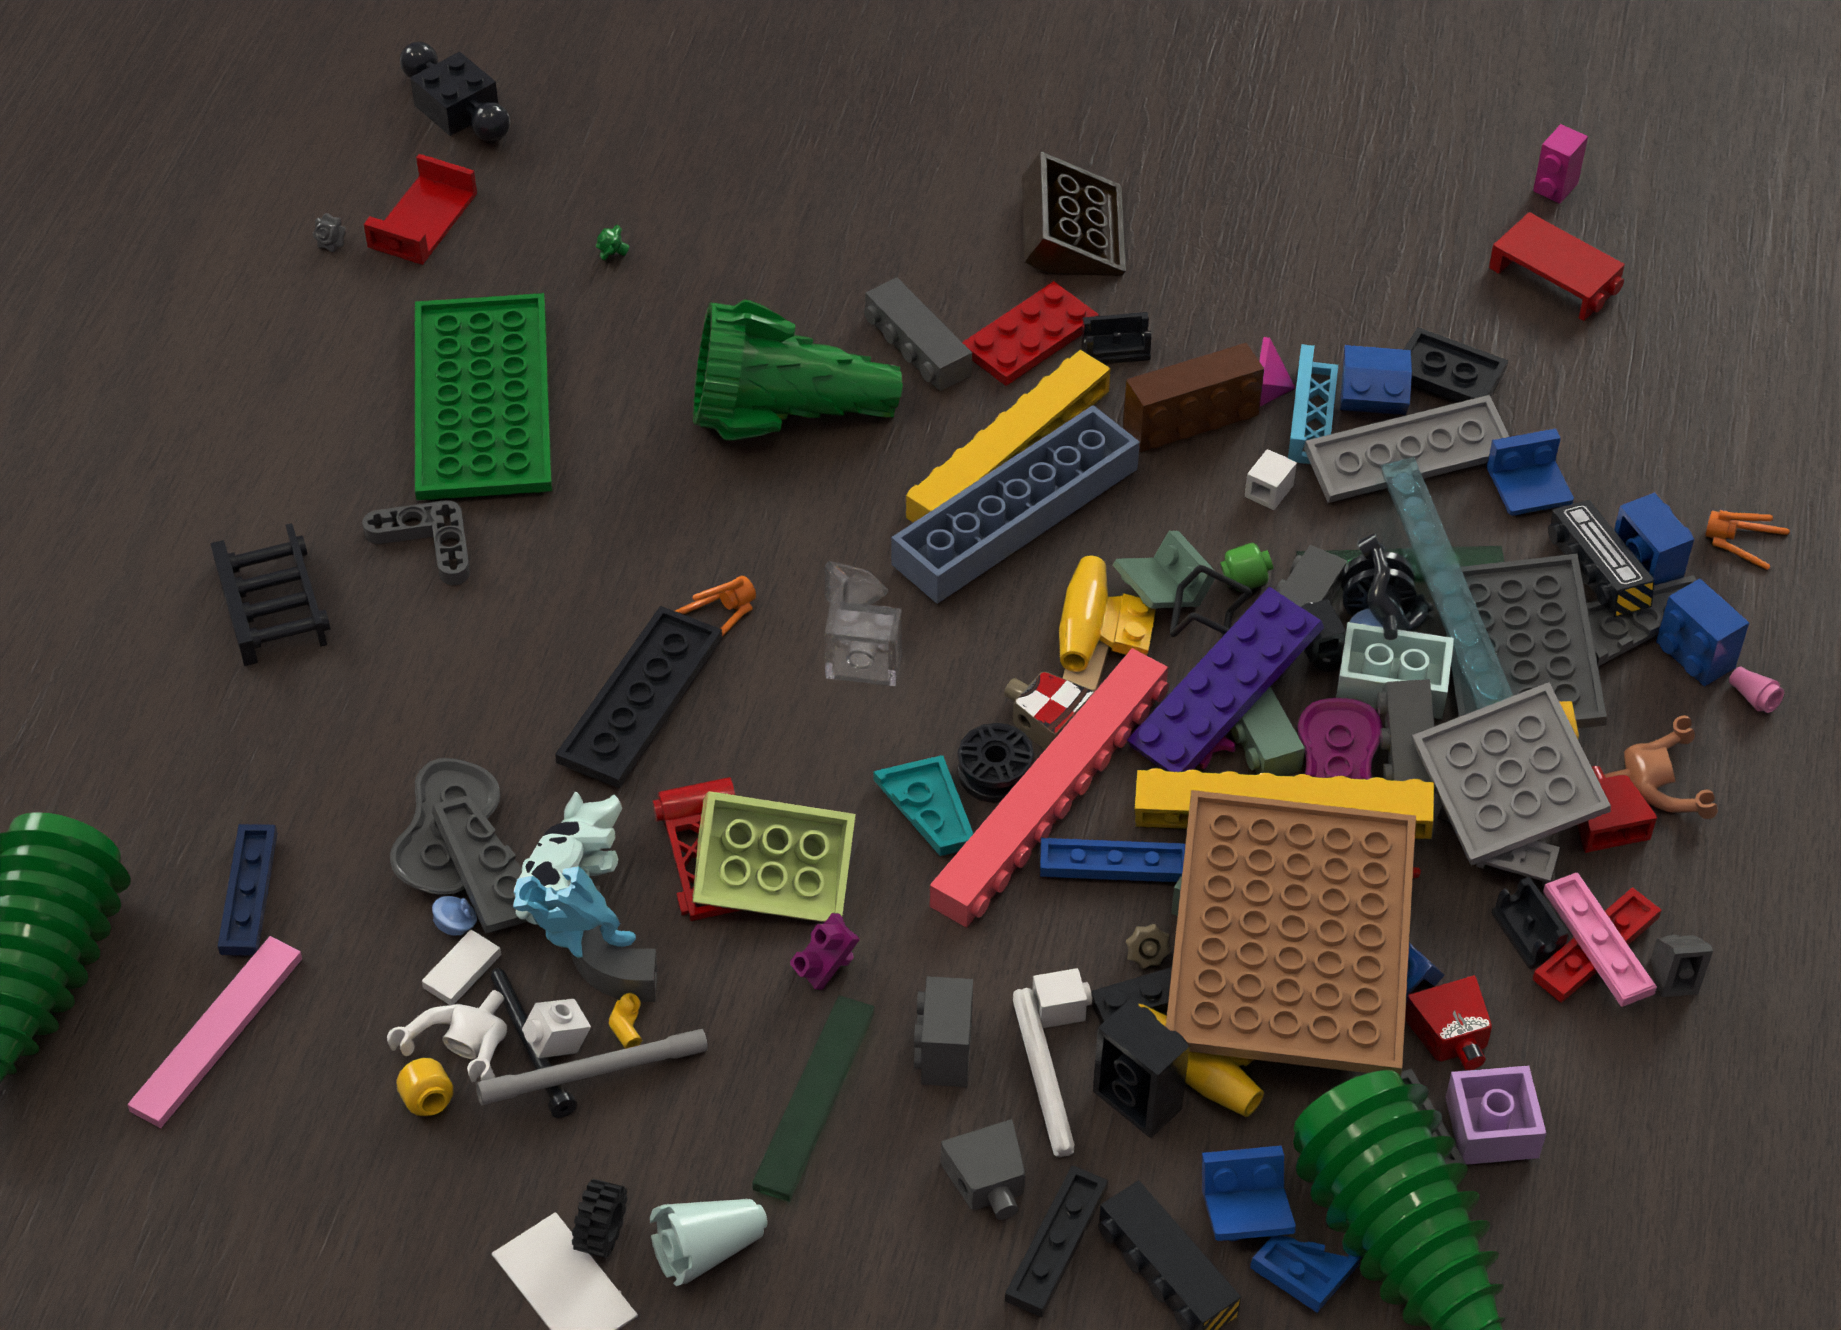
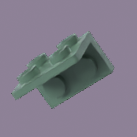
[1113,531,1215,609]

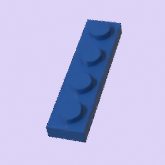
[1040,838,1185,882]

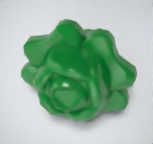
[595,225,629,261]

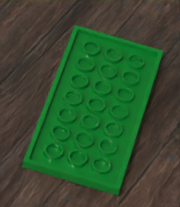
[415,293,552,501]

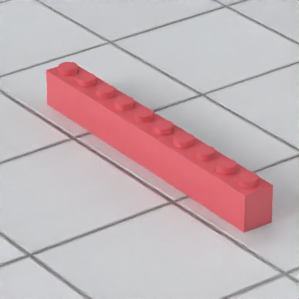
[930,648,1169,928]

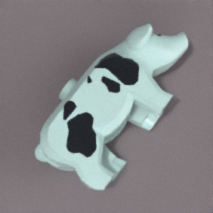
[514,792,623,925]

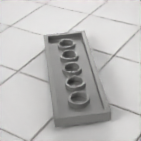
[1303,395,1509,503]

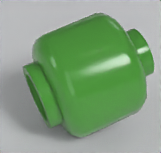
[1220,543,1274,593]

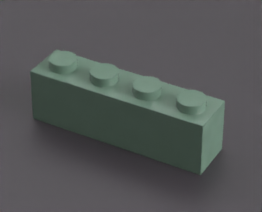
[1231,687,1305,776]

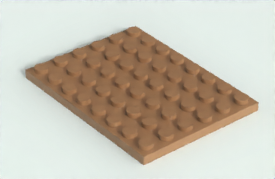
[1166,790,1416,1076]

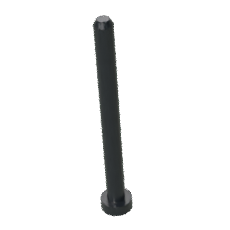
[491,968,577,1118]

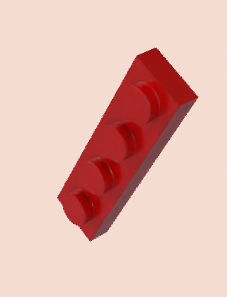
[1532,887,1661,1003]

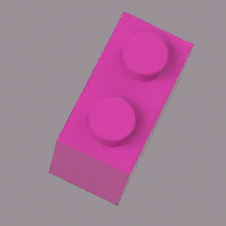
[1533,124,1588,203]

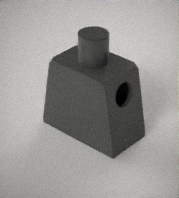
[940,1119,1025,1220]

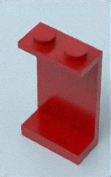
[364,154,477,265]
[1489,212,1625,321]

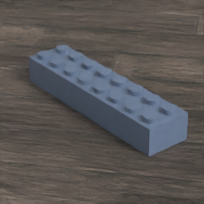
[891,405,1140,604]

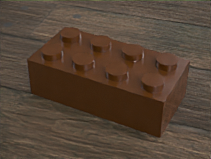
[1123,343,1264,452]

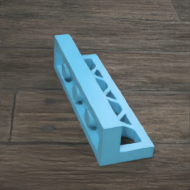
[1288,344,1338,464]

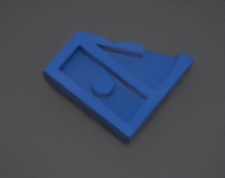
[1250,1235,1361,1313]

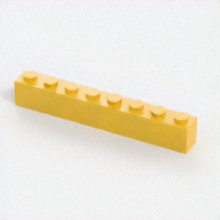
[906,350,1111,523]
[1135,768,1434,839]

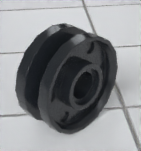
[1341,551,1417,617]
[958,723,1034,803]

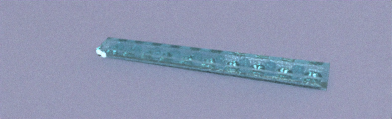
[1381,457,1513,710]

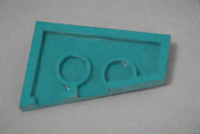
[873,755,973,856]

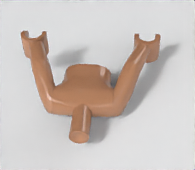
[1604,715,1718,819]

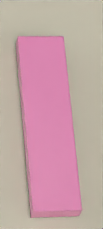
[1543,872,1657,1007]

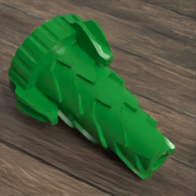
[693,299,903,441]

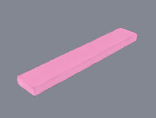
[127,936,302,1128]

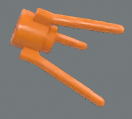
[1705,510,1790,570]
[675,576,756,636]

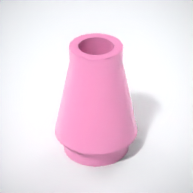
[1729,666,1784,713]

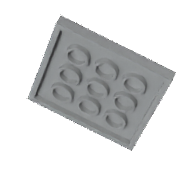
[1412,682,1611,866]

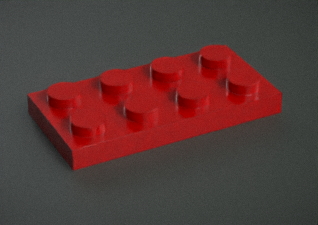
[962,281,1099,386]

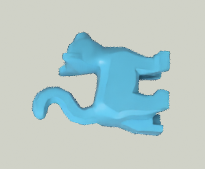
[513,866,636,958]

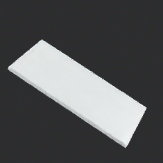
[492,1212,638,1330]

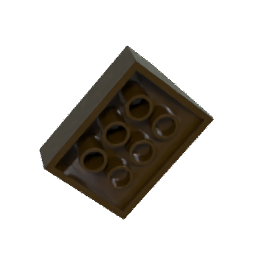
[1022,151,1126,276]

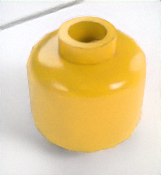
[396,1058,453,1116]

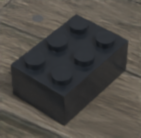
[1093,999,1190,1138]

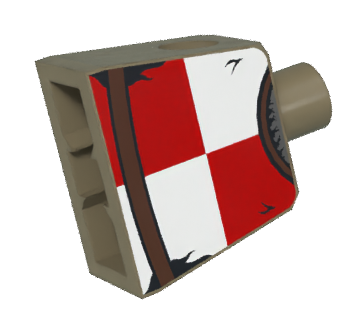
[1004,672,1095,750]

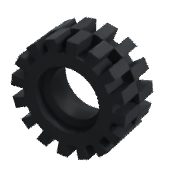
[572,1178,628,1258]

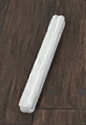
[1013,988,1075,1158]

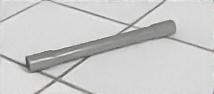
[476,1029,708,1105]

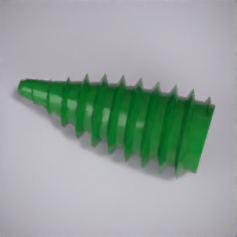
[0,812,131,1083]
[1293,1070,1506,1330]

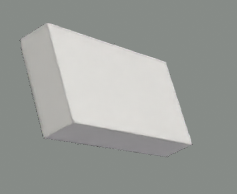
[422,930,501,1005]

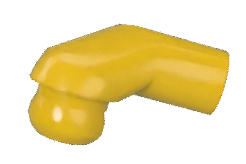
[609,993,642,1049]

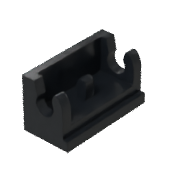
[1081,312,1152,364]
[1491,877,1569,970]

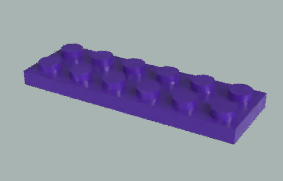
[1127,587,1324,772]

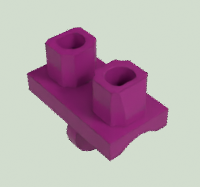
[790,913,860,990]

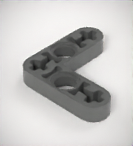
[362,501,470,585]

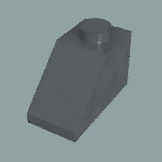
[1650,935,1713,997]

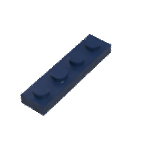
[218,824,278,955]

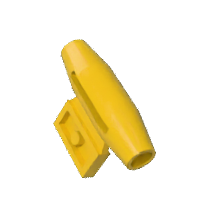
[1059,556,1156,672]
[1138,1004,1264,1117]

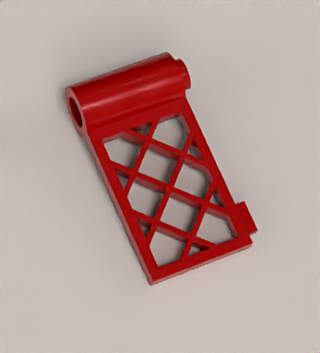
[652,777,740,921]

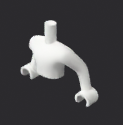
[387,990,507,1082]

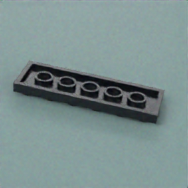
[555,606,723,788]

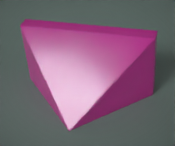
[1259,337,1295,406]

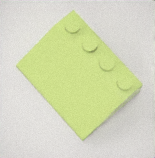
[692,791,856,923]

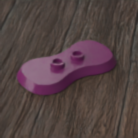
[1298,698,1383,780]

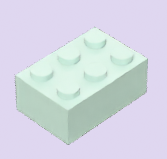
[1336,622,1454,719]

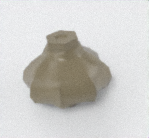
[1126,923,1171,969]

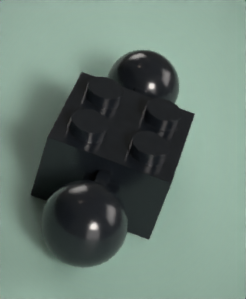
[399,41,511,142]

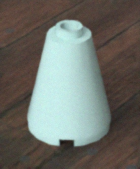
[650,1199,767,1286]

